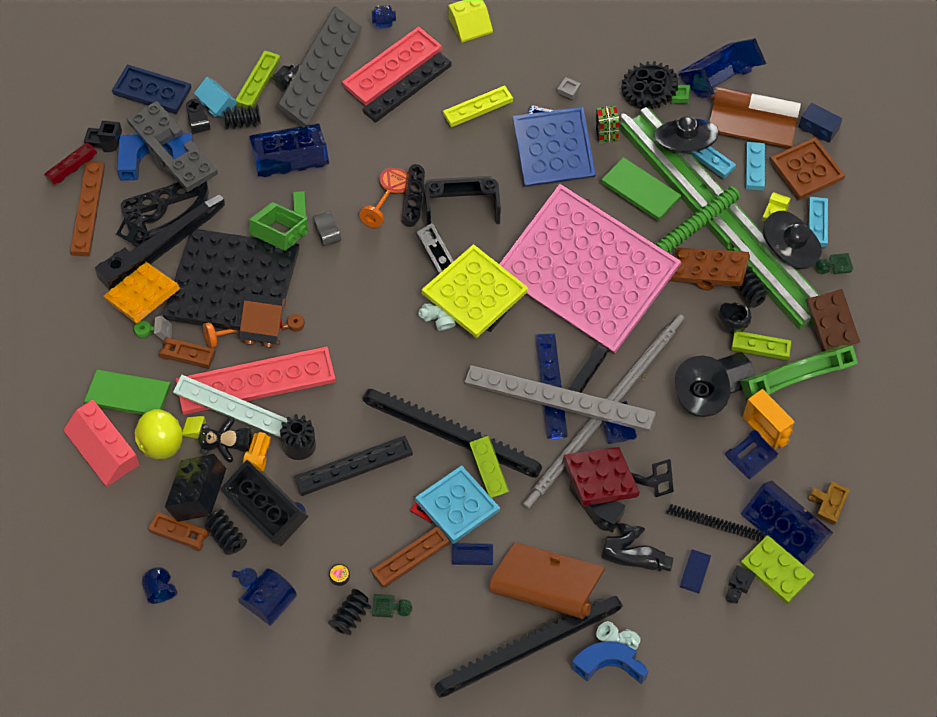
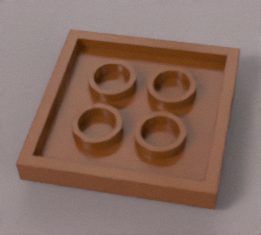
[770,137,845,200]

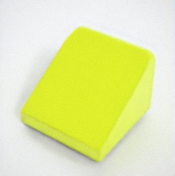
[182,416,206,439]

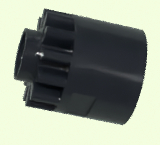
[280,414,316,460]

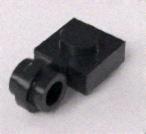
[726,565,756,604]

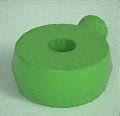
[134,321,154,338]

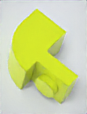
[762,192,791,222]

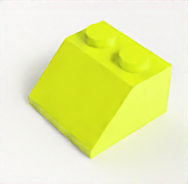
[448,0,493,43]

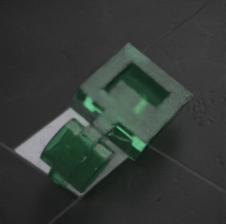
[815,253,853,274]
[372,594,413,618]

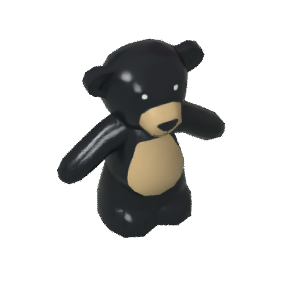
[198,417,252,463]

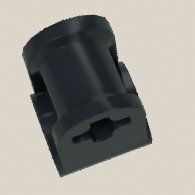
[186,99,211,134]

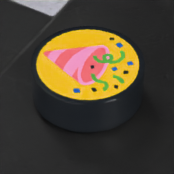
[329,564,350,586]

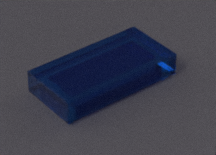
[452,543,493,565]
[680,549,711,594]

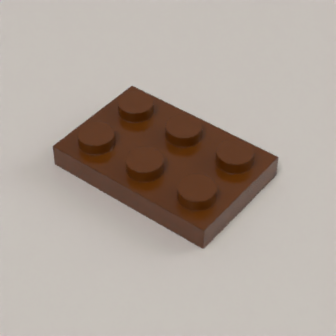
[806,289,860,352]

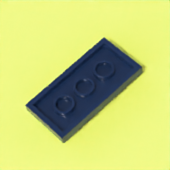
[112,64,192,114]

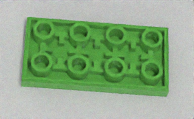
[601,157,681,221]
[84,370,171,415]

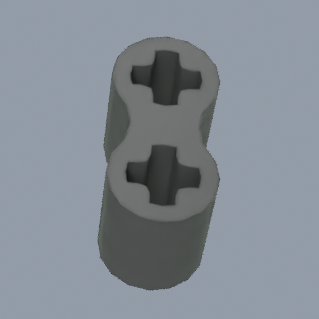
[313,211,341,246]

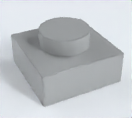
[557,77,581,100]
[154,316,172,341]

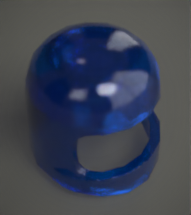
[141,567,178,604]

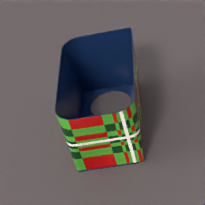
[596,106,619,143]

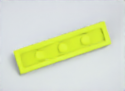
[443,85,513,127]

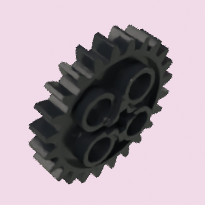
[621,61,678,109]

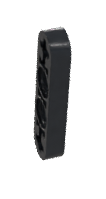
[402,164,425,227]
[568,343,609,393]

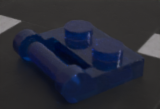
[725,430,778,480]

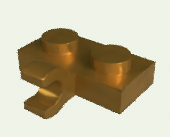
[808,481,850,525]

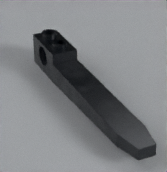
[95,194,225,291]

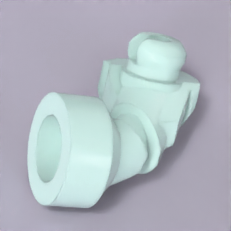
[418,304,456,331]
[596,621,640,650]

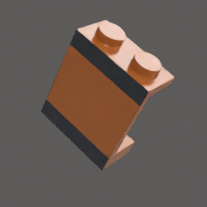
[239,293,286,347]

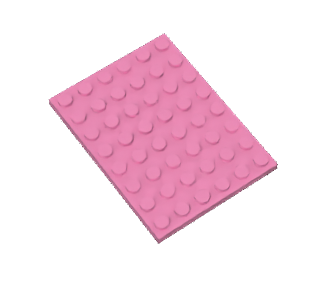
[499,184,681,353]

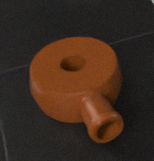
[281,314,305,332]

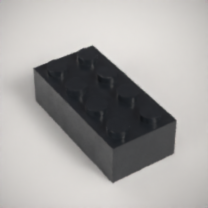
[220,460,309,546]

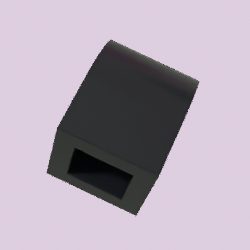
[83,120,122,152]

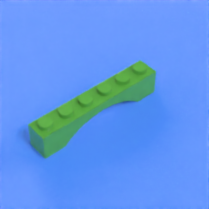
[740,345,858,399]

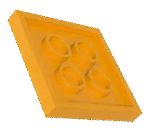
[103,262,180,324]

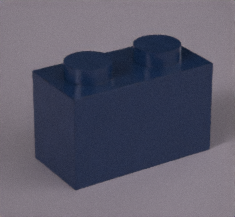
[798,102,843,143]

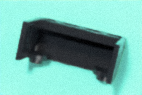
[424,176,501,226]

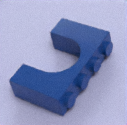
[117,133,194,181]

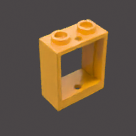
[742,389,795,450]

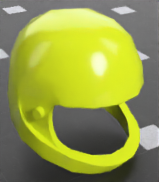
[135,409,183,460]

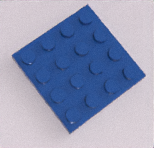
[512,106,596,187]

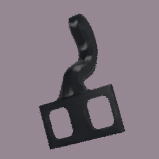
[116,198,169,247]
[631,459,674,497]

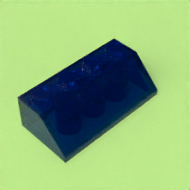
[741,480,833,565]

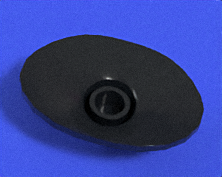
[654,116,719,153]
[763,211,822,269]
[675,355,730,417]

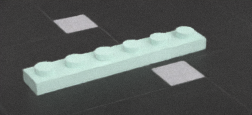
[173,375,287,438]

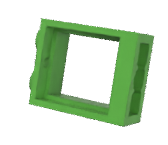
[250,202,308,251]

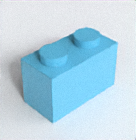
[194,77,237,118]

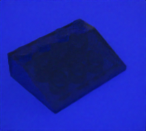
[249,123,329,177]

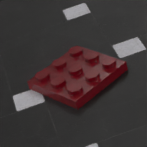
[563,447,640,506]

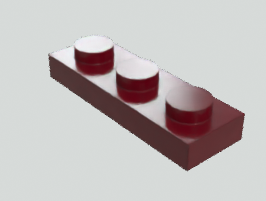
[44,142,97,185]

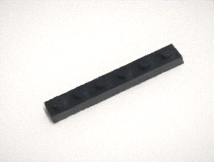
[363,52,451,123]
[294,436,413,496]

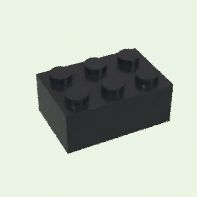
[165,454,227,522]

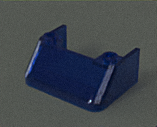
[678,38,766,98]

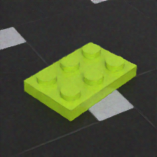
[740,535,815,605]

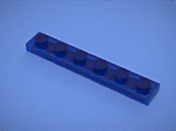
[536,333,567,439]

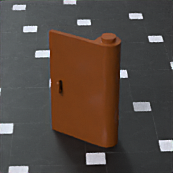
[490,542,605,619]

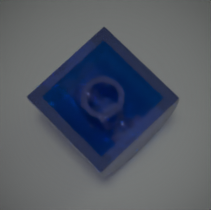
[238,568,297,626]

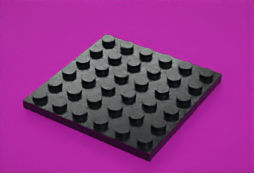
[163,228,300,331]

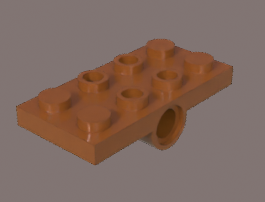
[670,247,750,290]

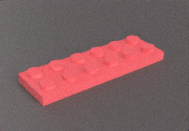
[342,26,442,106]

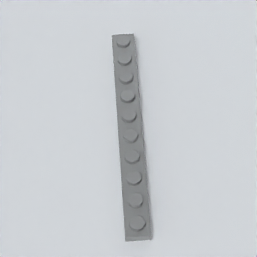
[465,365,656,432]

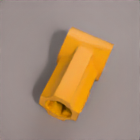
[242,432,271,471]

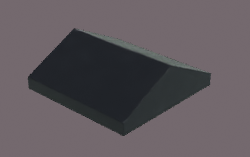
[718,352,756,394]

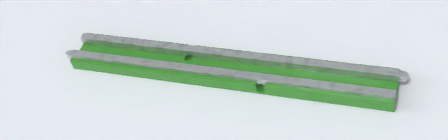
[620,107,819,330]

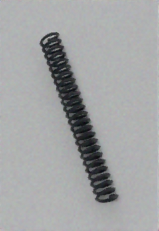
[666,504,765,542]

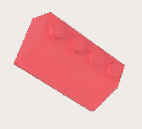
[63,400,140,487]

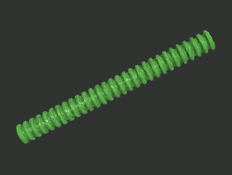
[655,186,740,253]

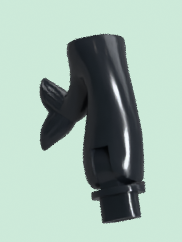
[602,523,673,572]

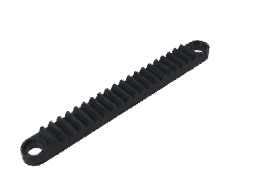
[362,389,543,478]
[433,596,623,698]

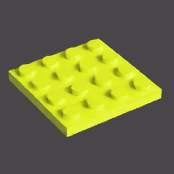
[422,244,528,339]

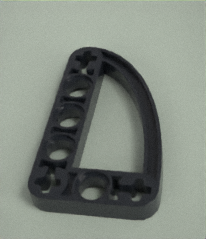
[121,181,209,244]

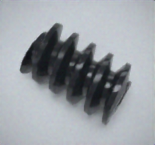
[224,104,261,130]
[737,266,769,308]
[204,509,247,555]
[328,589,371,635]

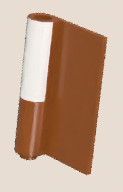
[710,86,801,148]

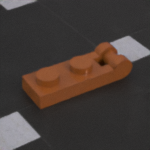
[158,338,215,369]
[148,512,209,551]

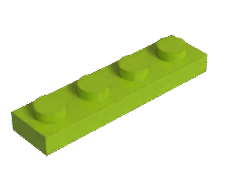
[236,50,281,109]

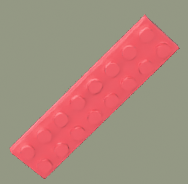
[176,346,336,415]

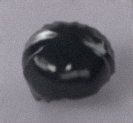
[272,64,299,90]
[718,302,752,333]

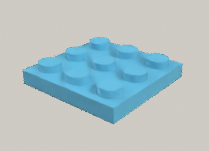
[415,465,500,544]

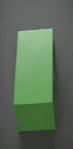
[293,191,306,217]

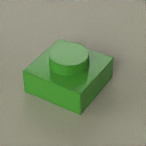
[671,85,691,103]

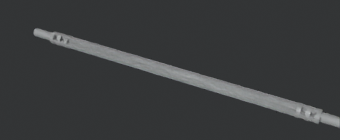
[523,314,685,509]

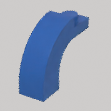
[571,642,648,684]

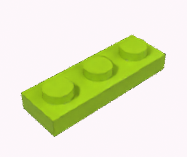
[731,332,791,360]
[470,436,510,499]

